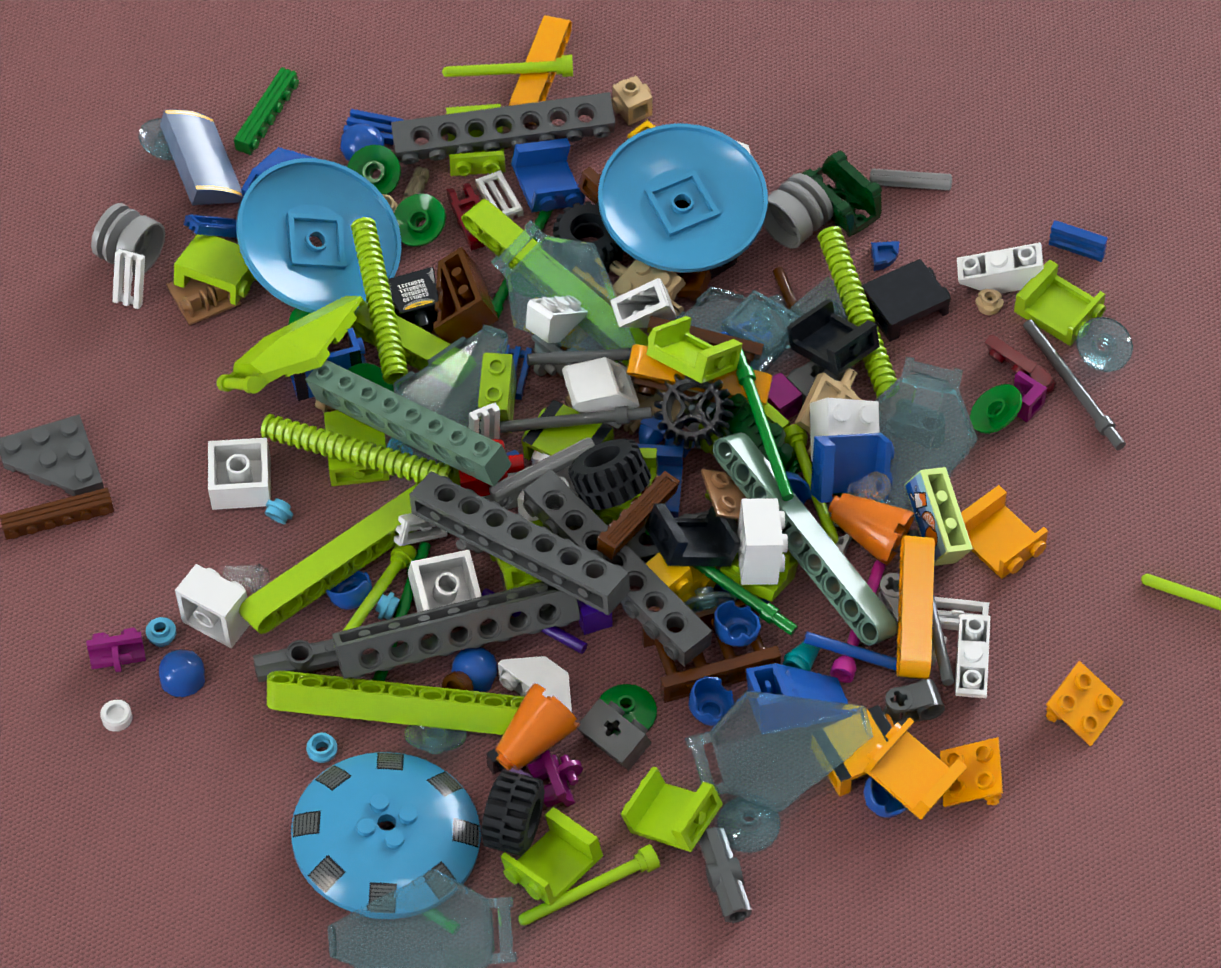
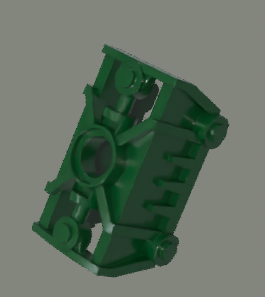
[802,150,882,237]
[709,393,796,471]

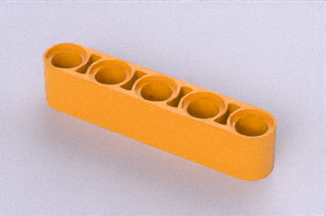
[509,15,572,124]
[626,344,773,405]
[896,535,935,679]

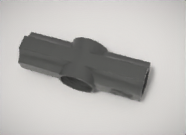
[253,639,338,682]
[698,827,751,923]

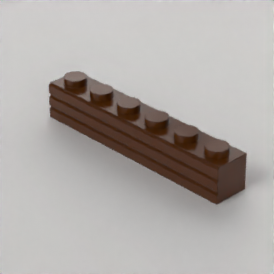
[596,471,680,560]
[0,487,114,540]

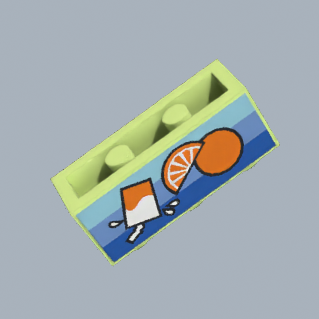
[904,467,973,566]

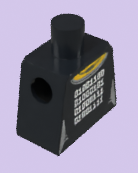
[388,267,439,333]

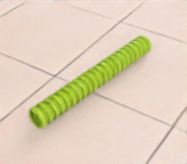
[351,217,409,384]
[817,226,901,401]
[261,413,454,483]

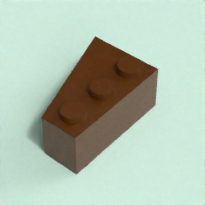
[433,247,499,347]

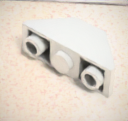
[957,242,1044,294]
[526,295,588,344]
[955,614,990,698]
[498,656,572,712]

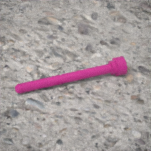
[830,560,886,683]

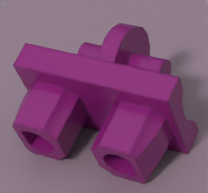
[86,627,146,673]
[528,749,583,807]

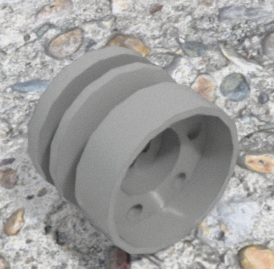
[763,173,833,249]
[91,203,166,276]

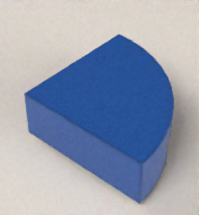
[871,241,899,271]

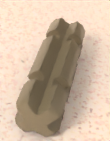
[400,166,430,203]

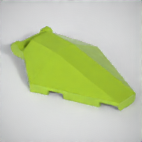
[217,296,365,394]

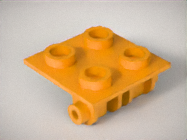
[1045,661,1124,746]
[940,737,1003,807]

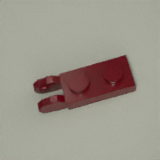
[446,183,485,251]
[984,334,1056,394]

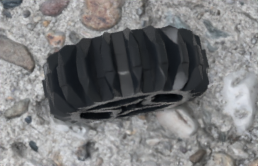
[654,374,734,450]

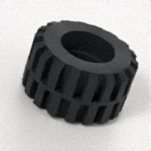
[553,201,624,277]
[568,439,651,510]
[482,770,544,856]

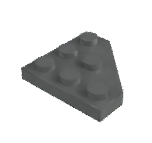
[0,414,104,496]

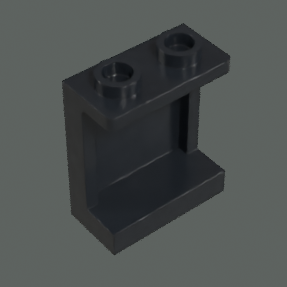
[861,259,951,342]
[787,299,880,376]
[645,503,740,567]

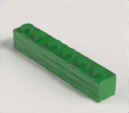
[234,67,299,155]

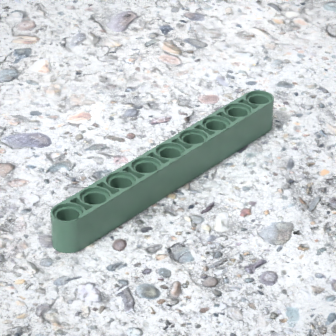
[713,432,897,646]

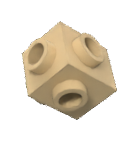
[611,76,653,125]

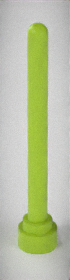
[442,55,573,77]
[784,424,839,544]
[334,544,417,648]
[1141,574,1221,611]
[518,844,661,925]

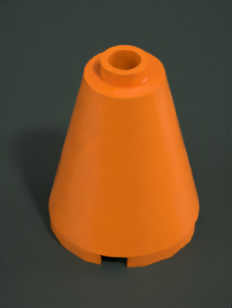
[828,493,915,566]
[495,683,580,771]

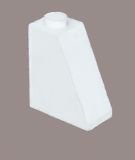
[610,278,677,328]

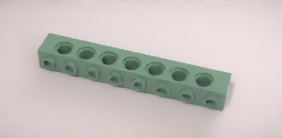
[305,360,511,487]

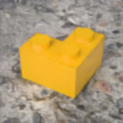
[646,552,717,608]

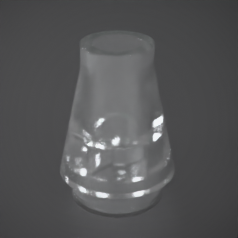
[848,472,891,501]
[223,564,270,593]

